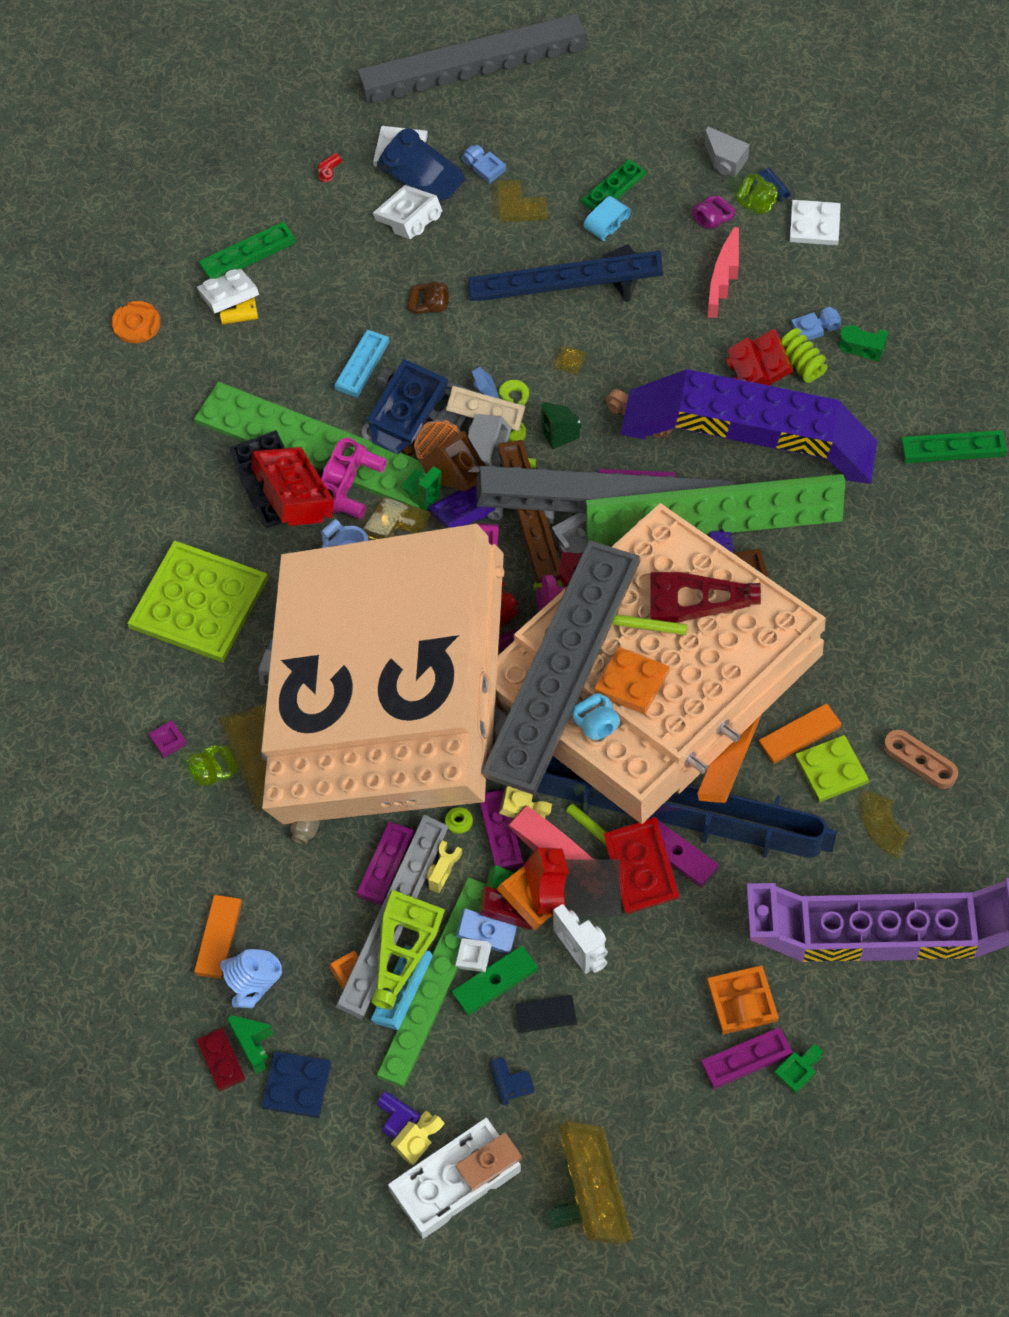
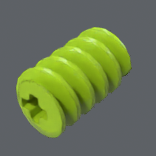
[781,328,828,383]

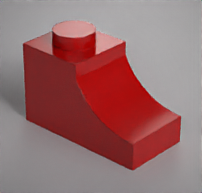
[524,848,569,914]

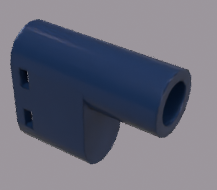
[749,168,791,202]
[489,1058,535,1105]

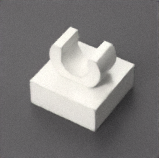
[455,938,492,972]

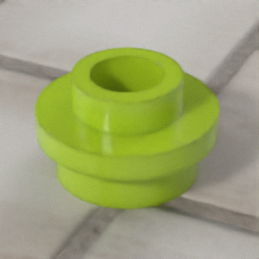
[445,807,473,834]

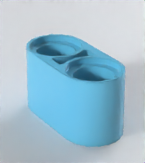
[584,196,631,241]

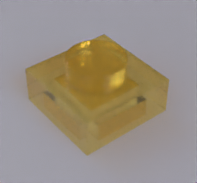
[555,345,587,375]

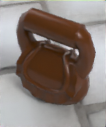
[407,281,449,314]

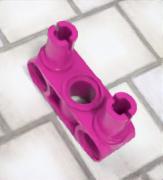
[321,438,387,519]

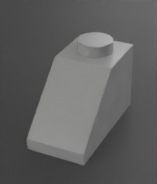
[705,127,750,177]
[468,414,512,467]

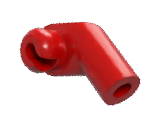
[318,153,342,182]

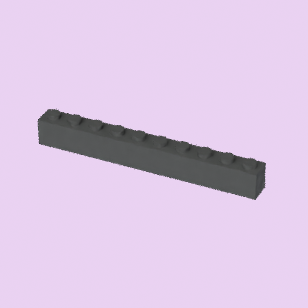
[358,14,586,104]
[476,465,734,513]

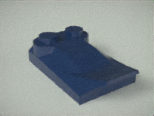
[377,128,466,201]
[367,359,448,454]

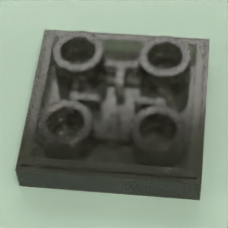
[564,859,621,917]

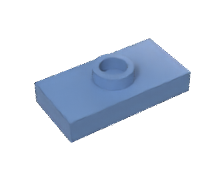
[455,909,517,954]

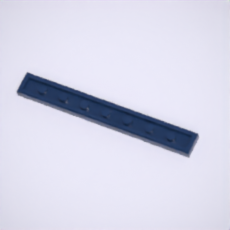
[468,250,663,301]

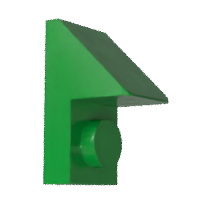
[402,466,442,513]
[227,1015,274,1074]

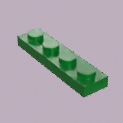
[199,221,296,279]
[901,430,1007,464]

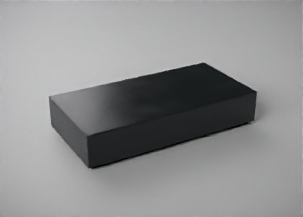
[516,995,577,1033]

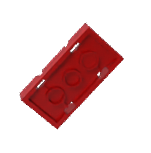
[251,447,334,526]

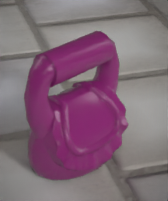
[692,196,735,229]

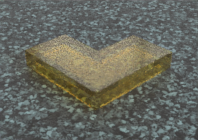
[497,180,548,223]
[363,497,431,539]

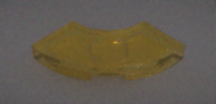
[863,790,909,859]

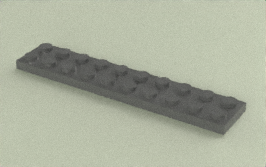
[481,540,641,795]

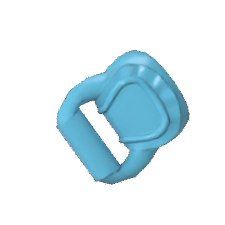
[572,693,620,740]

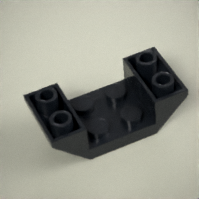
[229,430,285,529]

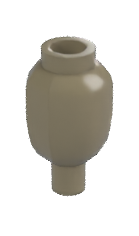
[290,820,320,845]

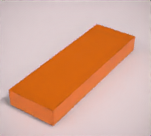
[758,703,842,764]
[194,895,242,979]

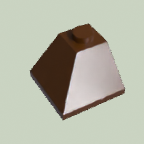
[419,431,486,492]

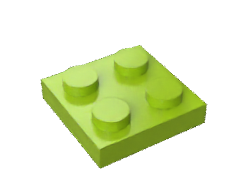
[795,735,869,802]

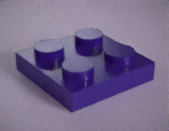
[428,486,496,528]

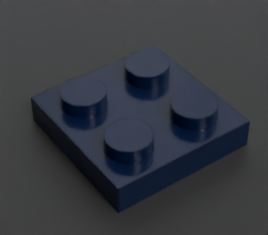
[262,1051,332,1118]

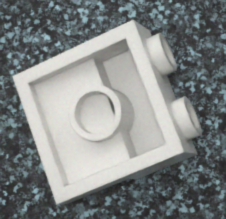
[373,185,442,239]
[553,904,608,974]

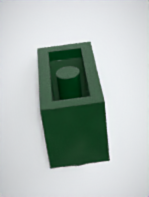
[541,402,582,450]

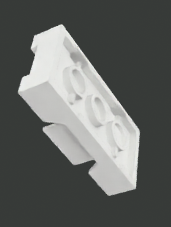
[388,1118,521,1239]

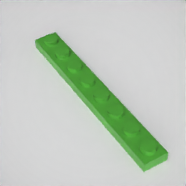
[377,877,487,1088]

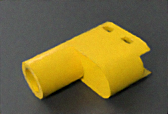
[220,297,258,325]

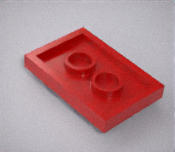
[603,817,681,914]

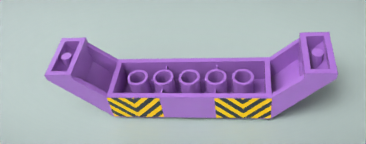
[746,878,1009,962]

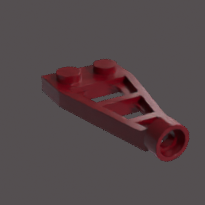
[650,572,761,623]

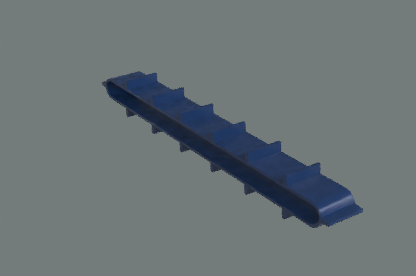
[486,754,837,858]

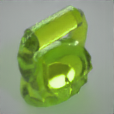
[736,174,778,214]
[188,745,239,786]

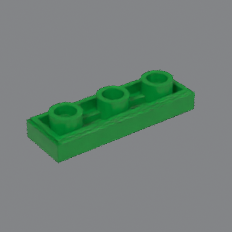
[581,159,646,211]
[452,946,539,1017]

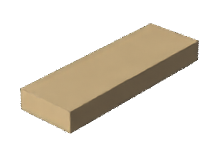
[446,386,526,431]

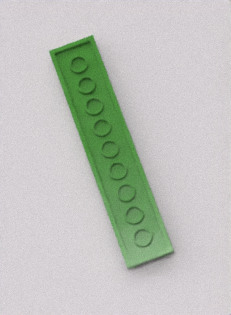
[194,382,425,511]
[586,474,845,546]

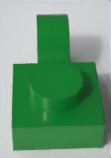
[774,1044,824,1095]

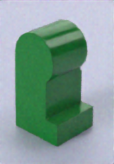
[839,325,889,362]

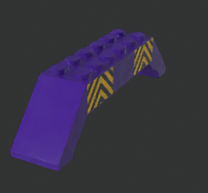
[621,369,877,484]

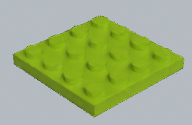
[127,540,268,663]

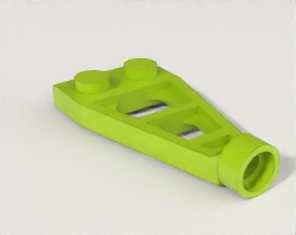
[371,890,445,1010]

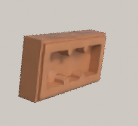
[455,1133,522,1192]

